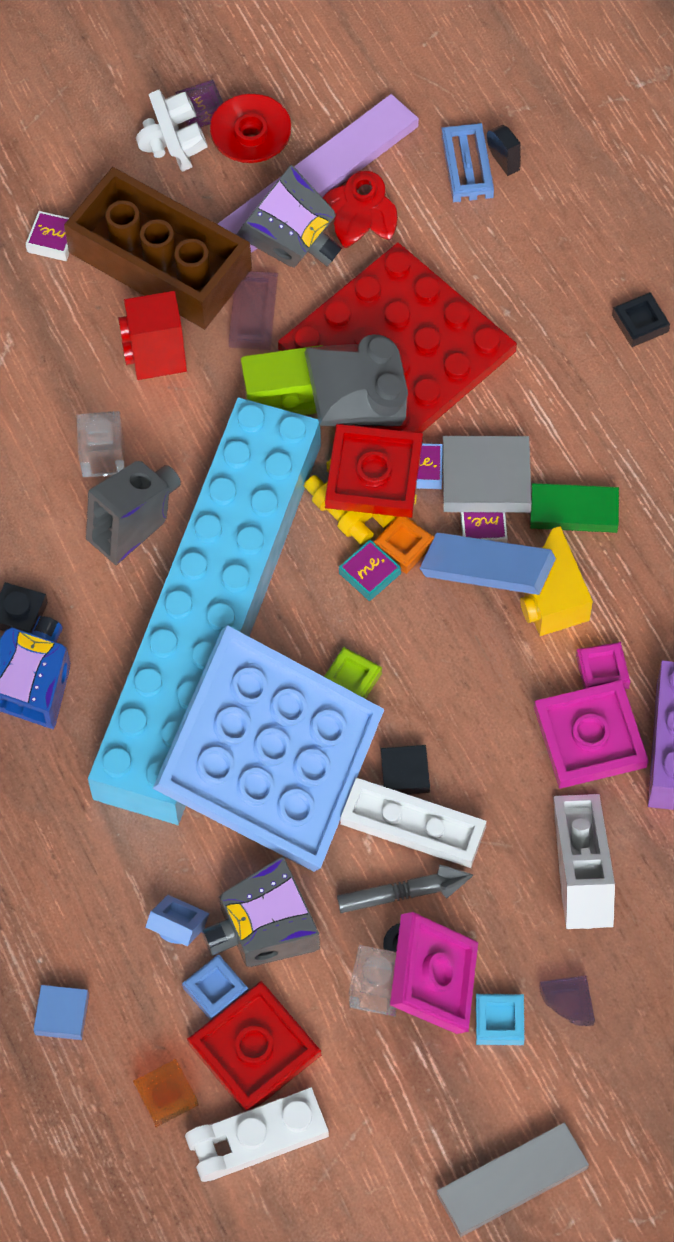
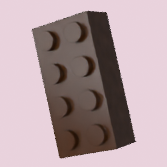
[64,167,252,330]

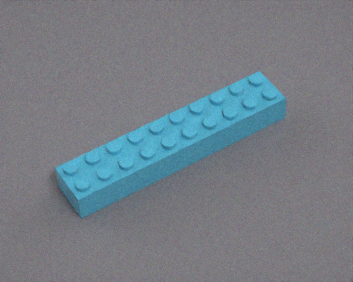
[88,397,321,826]

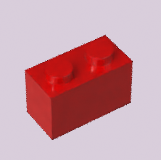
[118,291,187,380]

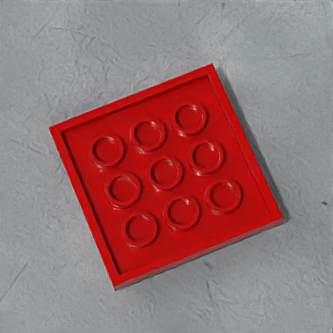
[278,242,517,433]

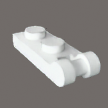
[185,1087,329,1182]

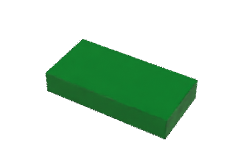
[530,483,619,533]

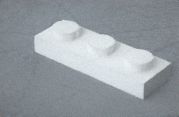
[340,778,487,868]

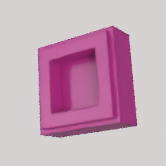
[576,642,630,689]

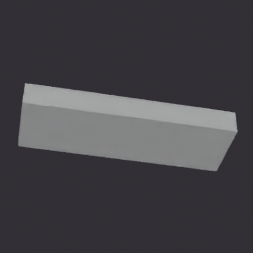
[437,1122,589,1237]

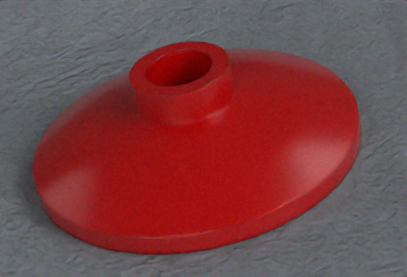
[210,94,291,163]

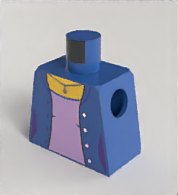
[0,616,71,730]

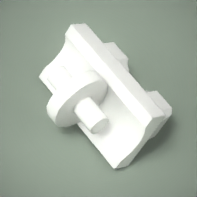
[136,89,208,172]

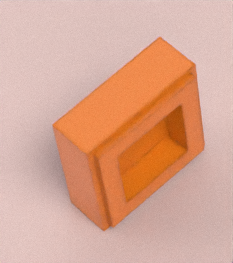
[374,516,434,574]

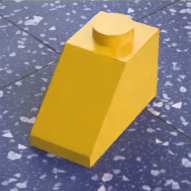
[520,526,593,636]

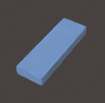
[420,533,556,595]

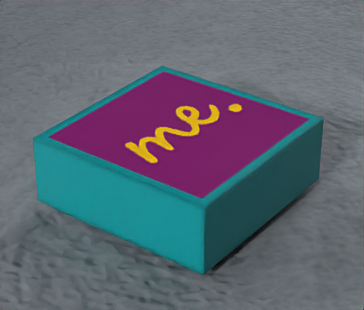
[339,540,401,602]

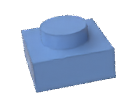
[145,895,209,946]

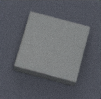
[443,436,532,513]

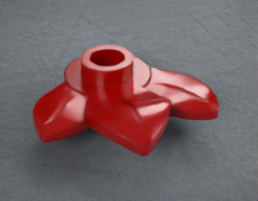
[323,171,398,248]

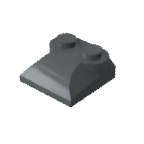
[305,334,408,426]

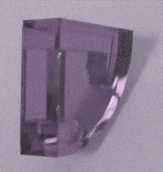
[539,975,595,1026]

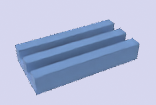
[441,123,494,203]

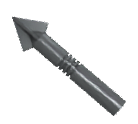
[337,865,473,913]

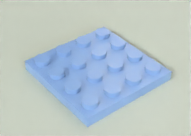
[152,625,384,872]

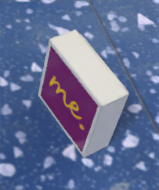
[26,211,69,261]
[460,512,508,543]

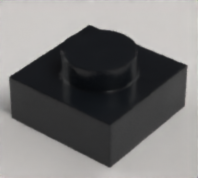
[0,582,48,634]

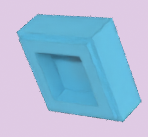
[476,994,525,1045]

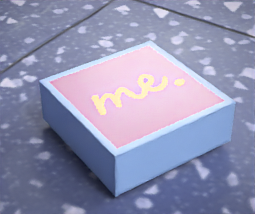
[416,444,443,489]

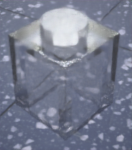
[77,411,125,477]
[349,945,397,1017]

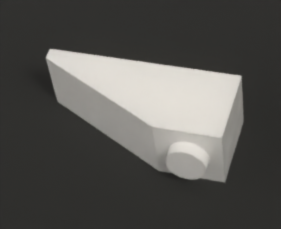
[554,794,615,929]

